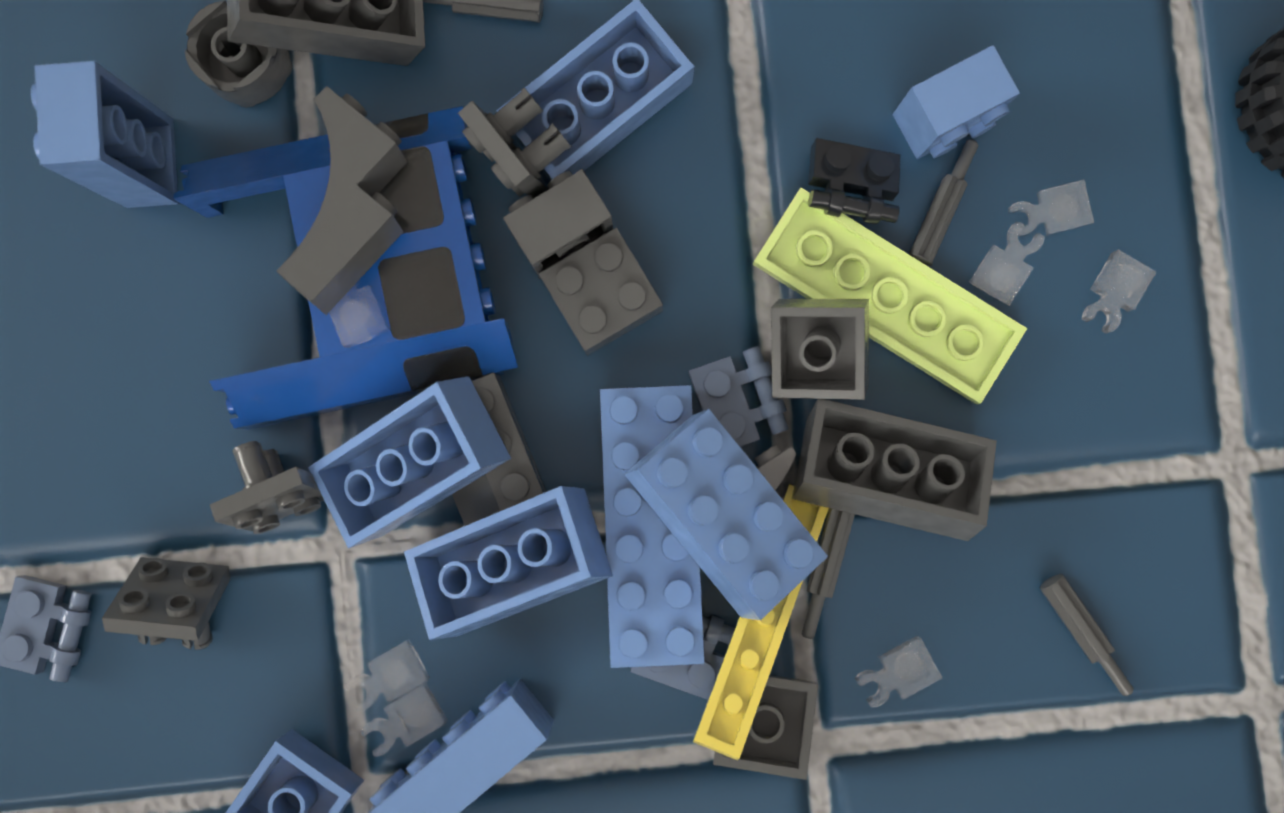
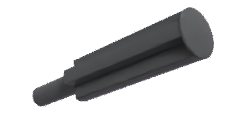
[423,0,544,23]
[908,139,979,266]
[801,508,855,639]
[1039,574,1134,696]

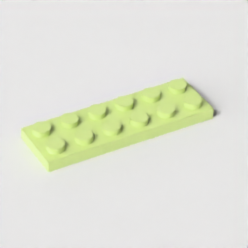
[752,188,1027,405]

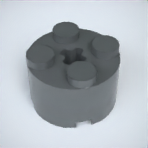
[185,1,293,108]

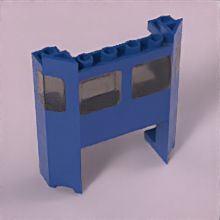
[173,106,518,430]

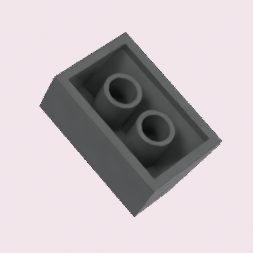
[452,373,547,526]

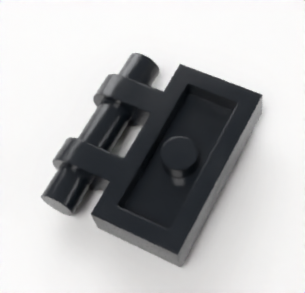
[808,138,901,224]

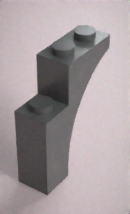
[276,86,407,315]

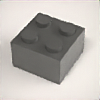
[503,169,613,279]
[539,227,663,356]
[771,299,869,400]
[713,675,818,780]

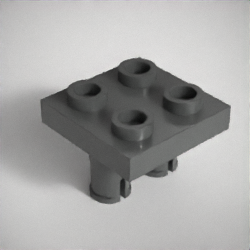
[458,88,572,198]
[210,441,324,534]
[102,557,230,650]

